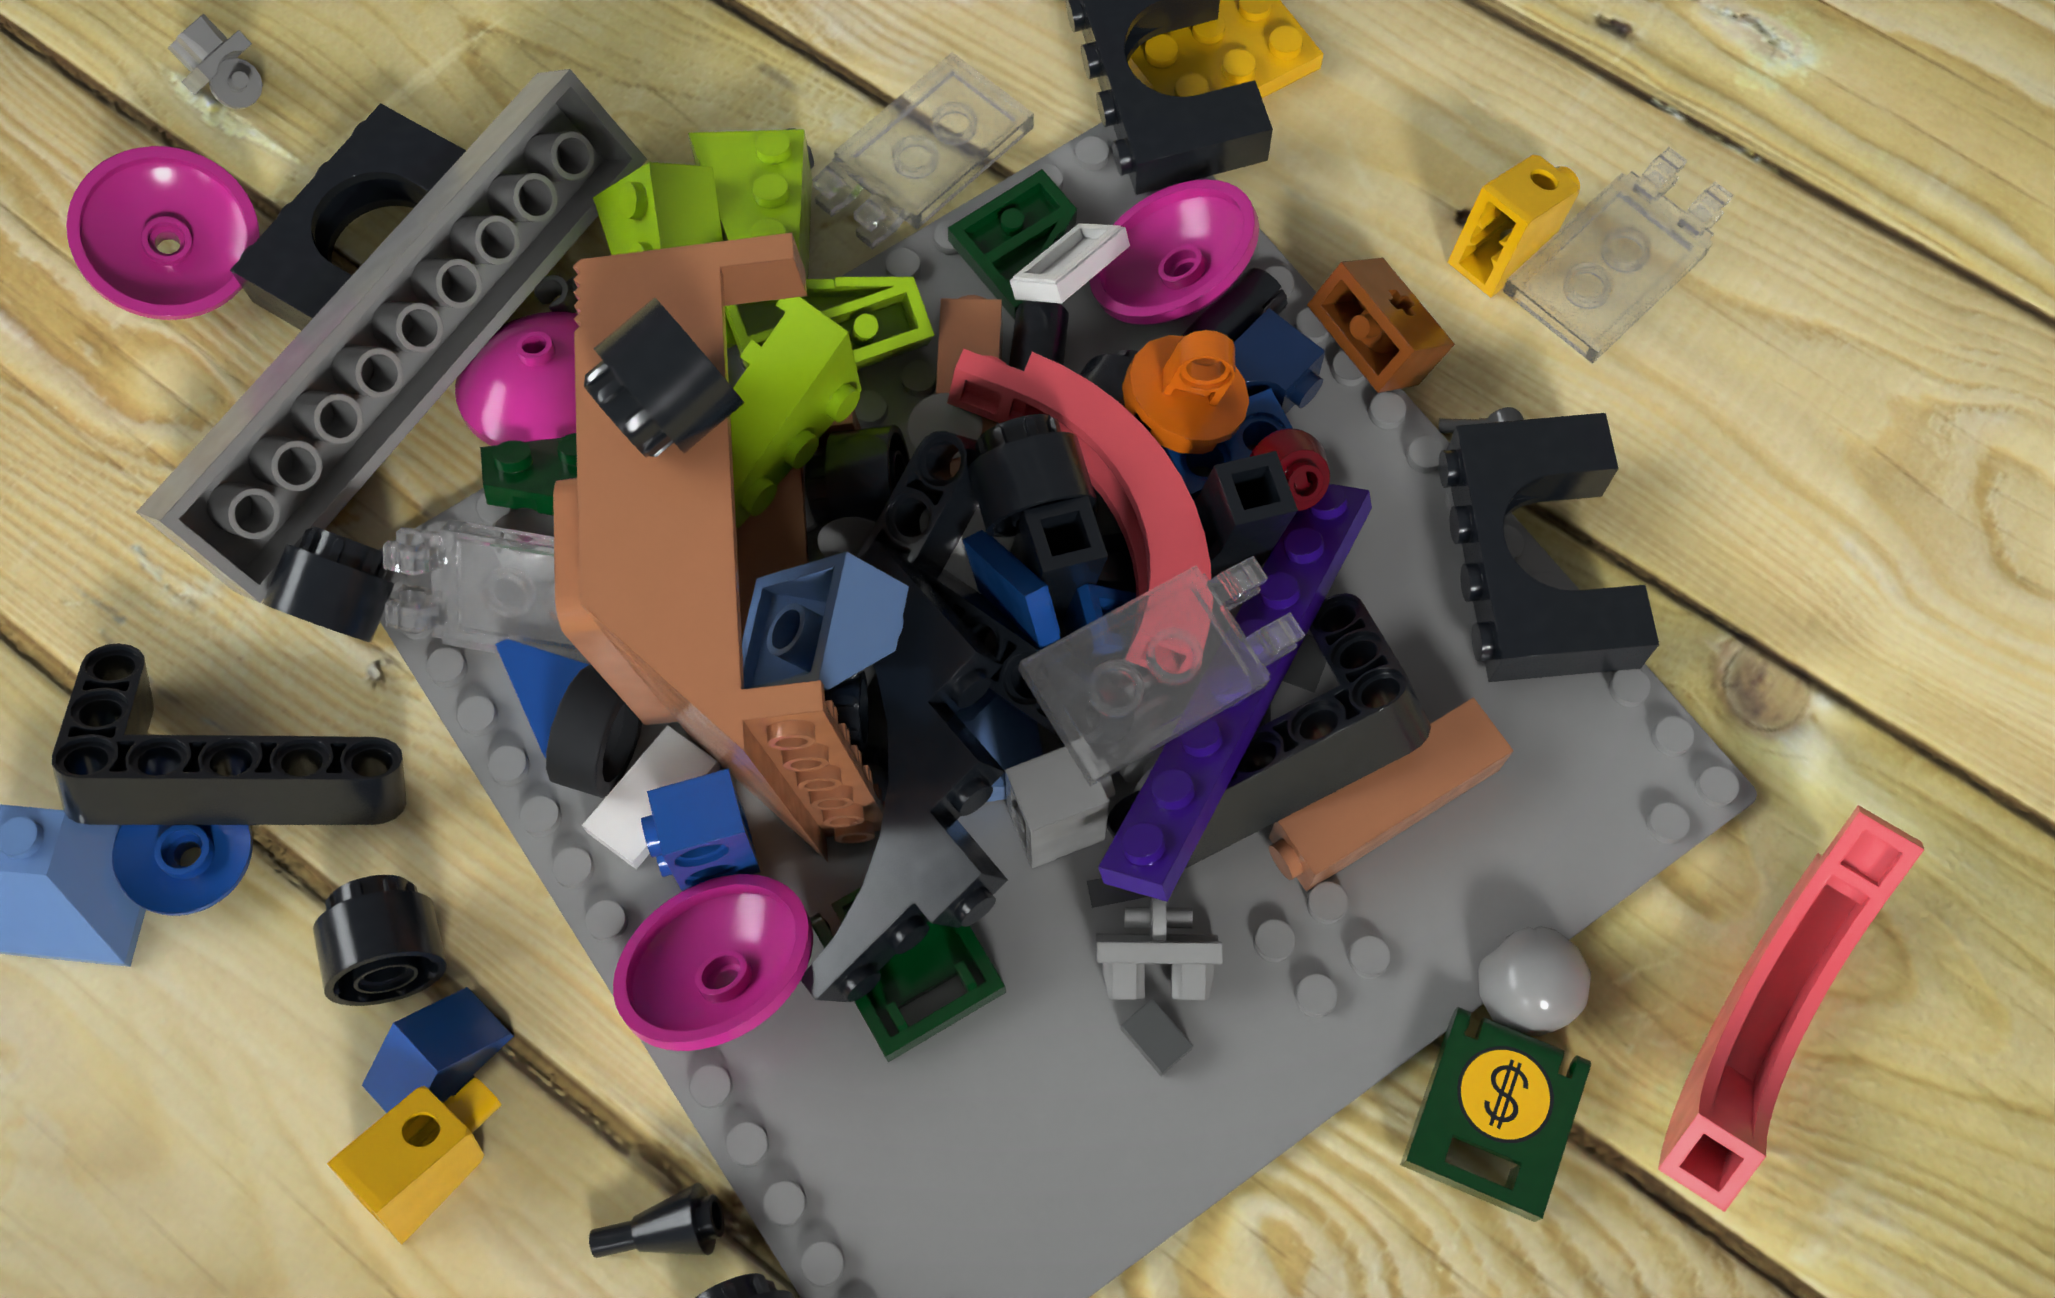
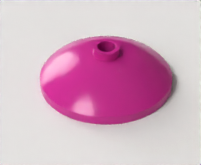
[66,146,260,320]
[1089,179,1259,325]
[455,312,579,446]
[613,874,813,1051]

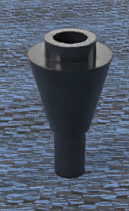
[589,1183,725,1258]

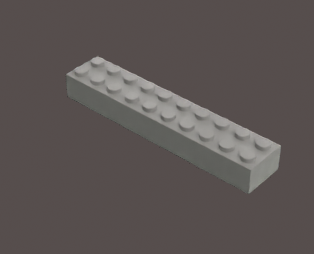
[136,69,647,603]

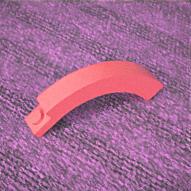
[947,348,1212,685]
[1658,805,1924,1212]

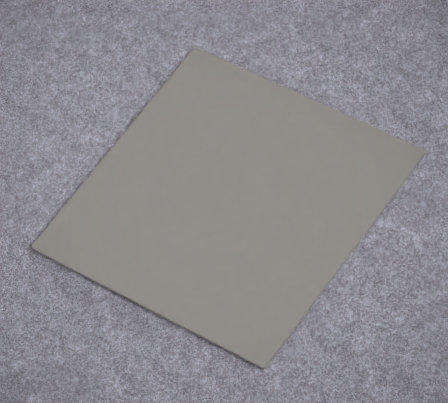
[379,122,1757,1298]

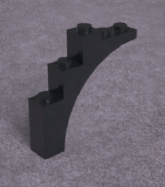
[801,541,1008,1002]

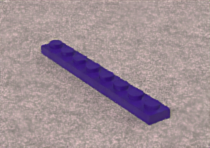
[1098,483,1372,902]

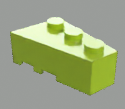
[688,129,812,279]
[593,162,737,349]
[725,277,935,370]
[730,297,862,529]

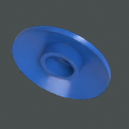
[112,825,253,916]

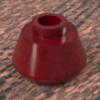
[1250,428,1330,511]

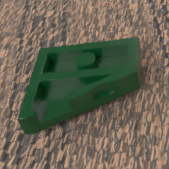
[947,169,1077,320]
[480,433,577,516]

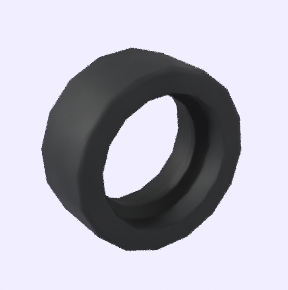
[546,664,643,798]

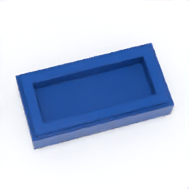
[962,530,1061,649]

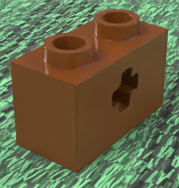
[1307,257,1455,393]

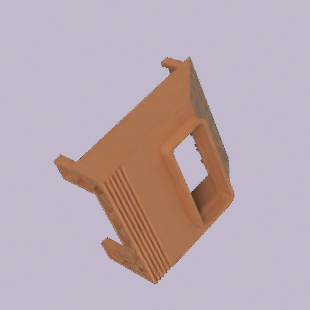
[553,232,885,862]

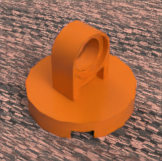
[1122,330,1249,454]

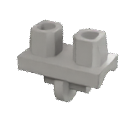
[168,14,263,109]
[1096,897,1223,1000]

